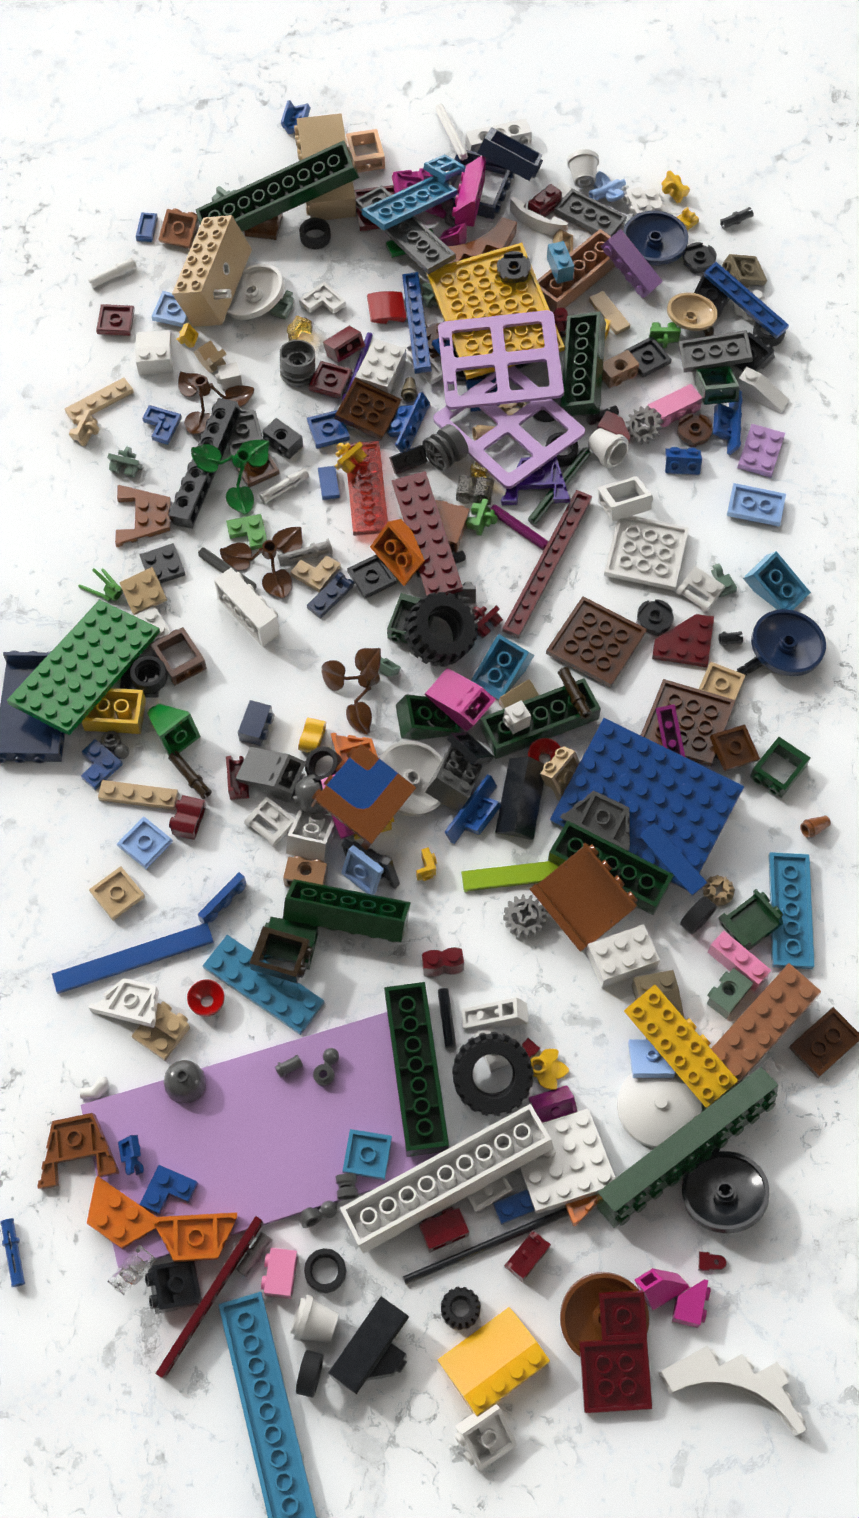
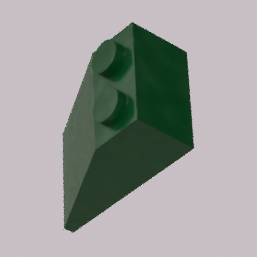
[395,694,461,740]

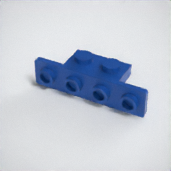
[713,390,743,455]
[387,392,430,453]
[445,774,501,844]

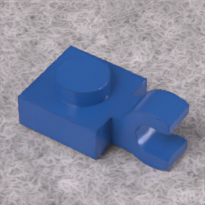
[118,1135,144,1175]

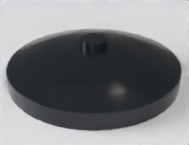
[682,1151,769,1234]

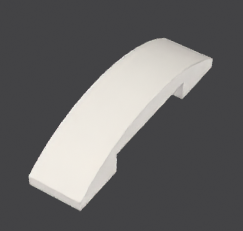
[510,196,568,236]

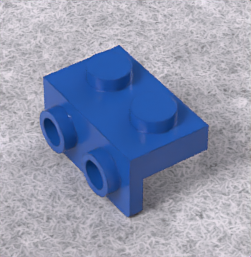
[281,100,311,134]
[665,447,702,475]

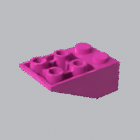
[424,668,496,732]

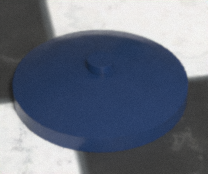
[623,211,689,266]
[751,609,826,676]

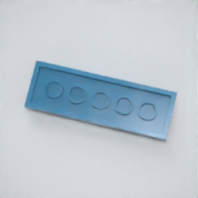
[362,176,458,230]
[768,852,814,969]
[203,935,325,1035]

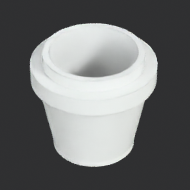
[567,149,599,188]
[588,428,629,468]
[290,1295,339,1343]

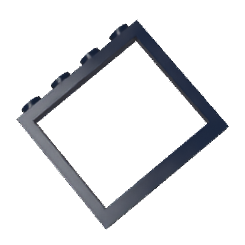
[477,127,543,181]
[447,150,515,220]

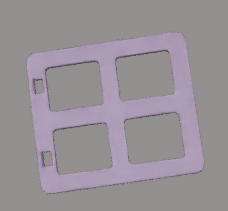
[438,310,564,410]
[433,366,585,489]

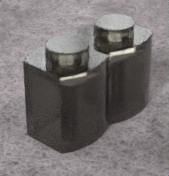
[456,475,494,505]

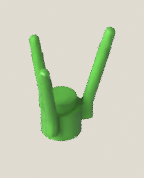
[78,568,123,602]

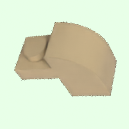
[193,340,227,373]

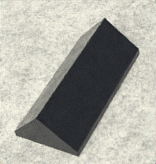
[495,757,544,840]
[328,1296,409,1395]

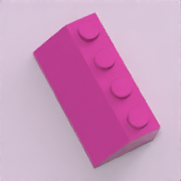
[452,156,486,227]

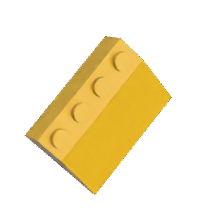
[437,1307,550,1417]

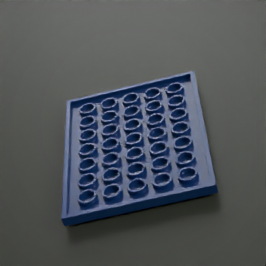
[550,718,744,890]

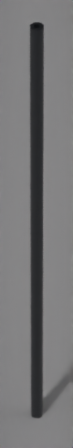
[402,1148,720,1285]

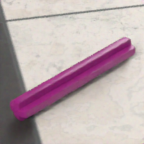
[490,504,548,550]

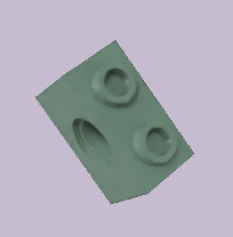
[707,968,753,1019]

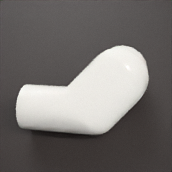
[80,1077,109,1099]

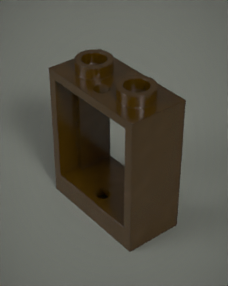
[249,926,313,984]

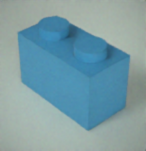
[547,241,574,284]

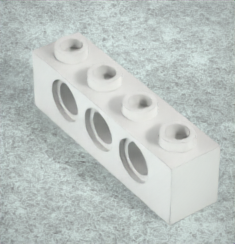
[465,118,532,152]

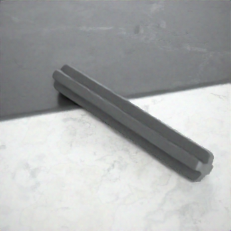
[198,547,257,590]

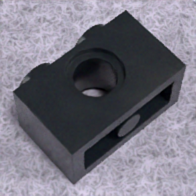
[262,418,303,459]

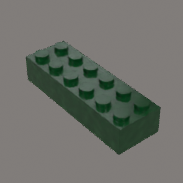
[560,311,606,416]
[480,678,601,759]
[548,820,674,916]
[283,879,411,943]

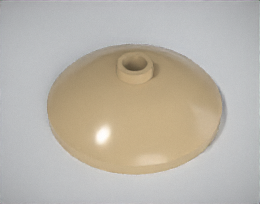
[667,293,718,331]

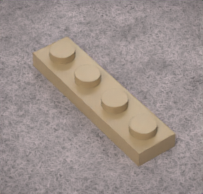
[64,377,134,424]
[98,780,179,810]

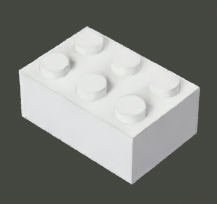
[355,338,406,394]
[586,924,660,988]

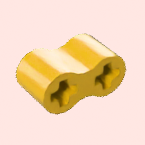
[298,717,327,753]

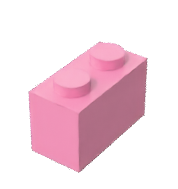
[261,1248,298,1299]

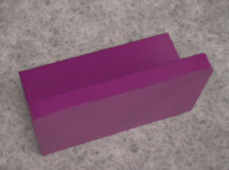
[528,1086,578,1123]

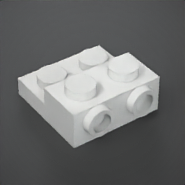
[623,186,667,217]
[454,1404,517,1471]

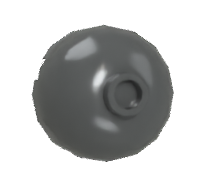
[292,774,326,814]
[163,1060,206,1103]

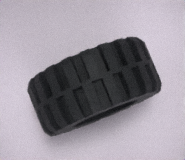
[403,592,478,667]
[452,1032,534,1117]

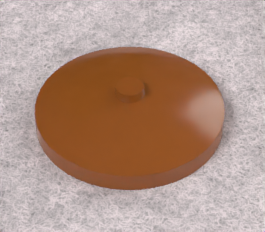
[560,1272,650,1357]

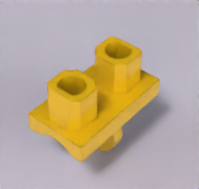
[661,170,690,203]
[334,441,367,474]

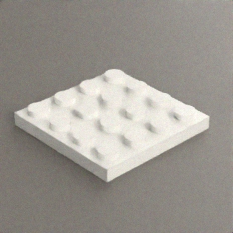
[604,516,689,591]
[520,1108,615,1214]

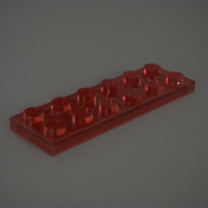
[344,441,388,536]

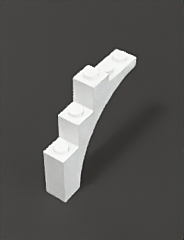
[658,1345,806,1436]

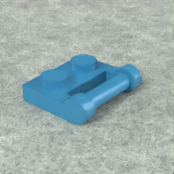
[423,154,465,183]

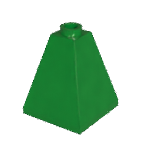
[147,704,201,756]

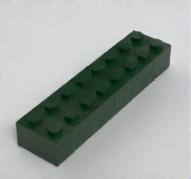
[384,982,449,1157]

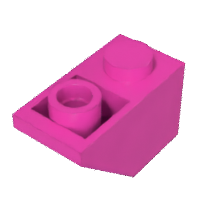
[634,1268,690,1311]
[672,1279,711,1328]

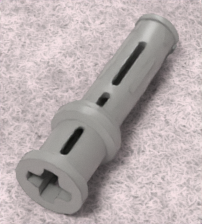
[277,538,333,566]

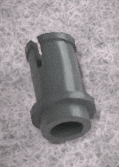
[275,1055,303,1078]

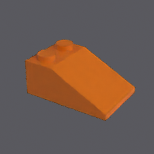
[370,519,425,586]

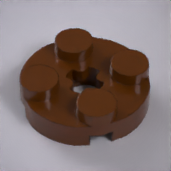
[677,413,713,447]

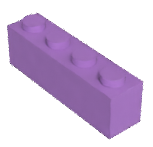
[601,229,663,298]

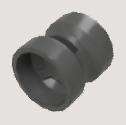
[335,1173,359,1200]

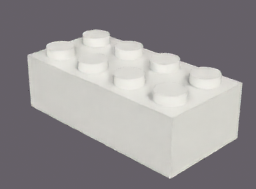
[214,568,280,647]

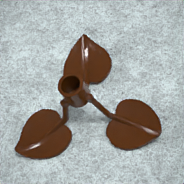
[178,371,254,435]
[220,527,302,598]
[321,648,381,734]

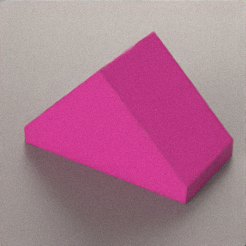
[439,222,467,246]

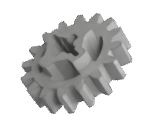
[626,406,664,445]
[503,894,547,938]

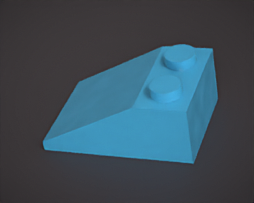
[743,551,811,610]
[471,634,535,700]

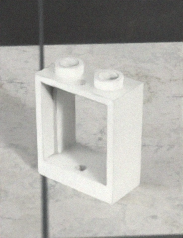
[597,476,653,522]

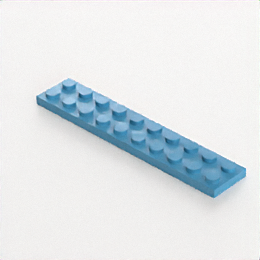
[218,1292,317,1518]

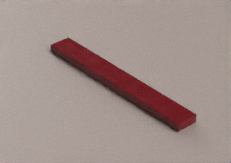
[155,1216,264,1379]

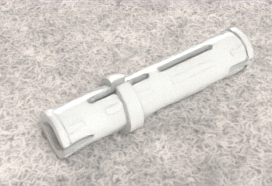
[88,257,137,289]
[259,468,310,504]

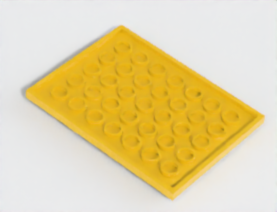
[426,242,565,380]

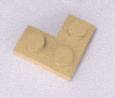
[290,555,341,593]

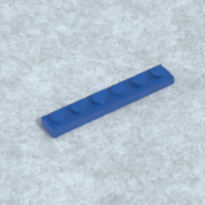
[704,262,789,339]

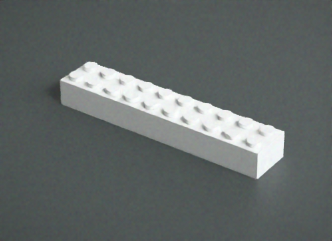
[340,1104,554,1254]

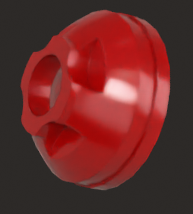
[528,738,561,762]
[187,979,225,1017]

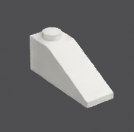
[738,367,790,413]
[461,997,529,1029]

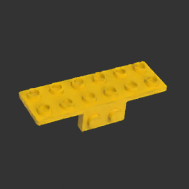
[624,985,738,1108]

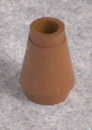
[800,815,831,838]

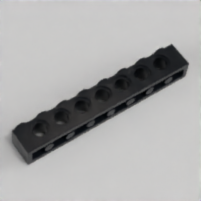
[168,398,241,529]

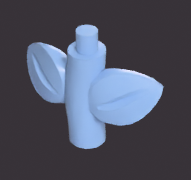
[589,171,626,202]

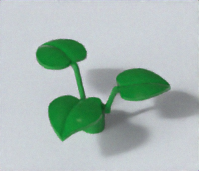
[191,440,269,514]

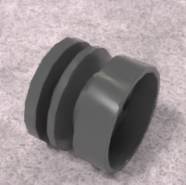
[280,339,315,387]
[422,424,469,471]

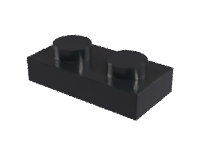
[389,445,428,474]

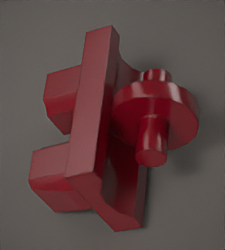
[554,307,568,338]
[472,605,503,638]

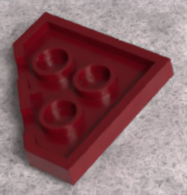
[652,614,714,668]

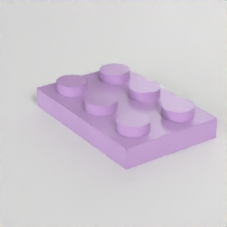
[737,424,785,478]

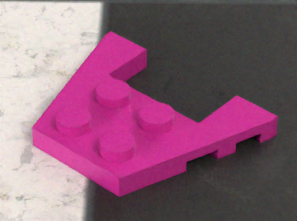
[392,168,446,218]

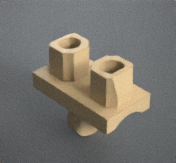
[69,410,100,446]

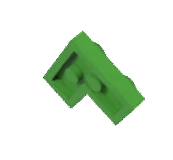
[226,514,267,550]

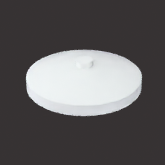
[227,264,285,320]
[379,740,443,816]
[617,1072,702,1148]

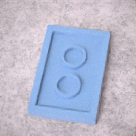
[727,483,786,527]

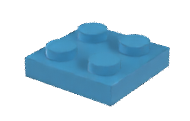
[342,1129,392,1180]

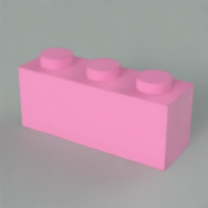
[648,384,703,427]
[707,931,771,992]

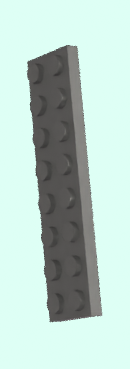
[355,185,456,274]

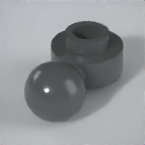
[441,199,457,227]
[101,731,130,759]
[313,1048,339,1086]
[299,1201,337,1228]

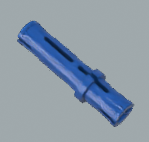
[0,1218,26,1287]

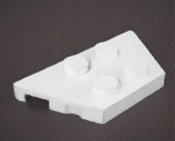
[88,978,159,1028]

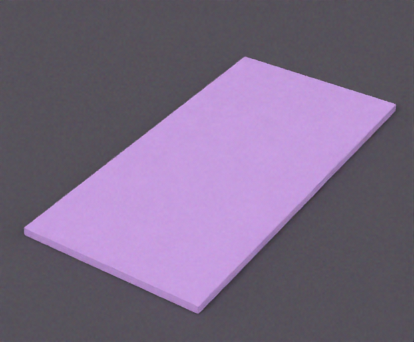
[81,1012,441,1271]

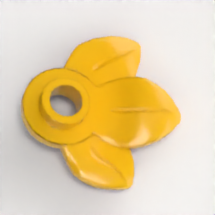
[530,1048,569,1090]

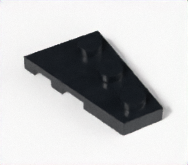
[341,838,400,889]

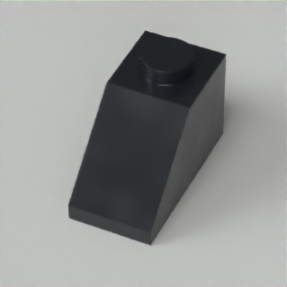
[366,1343,408,1381]

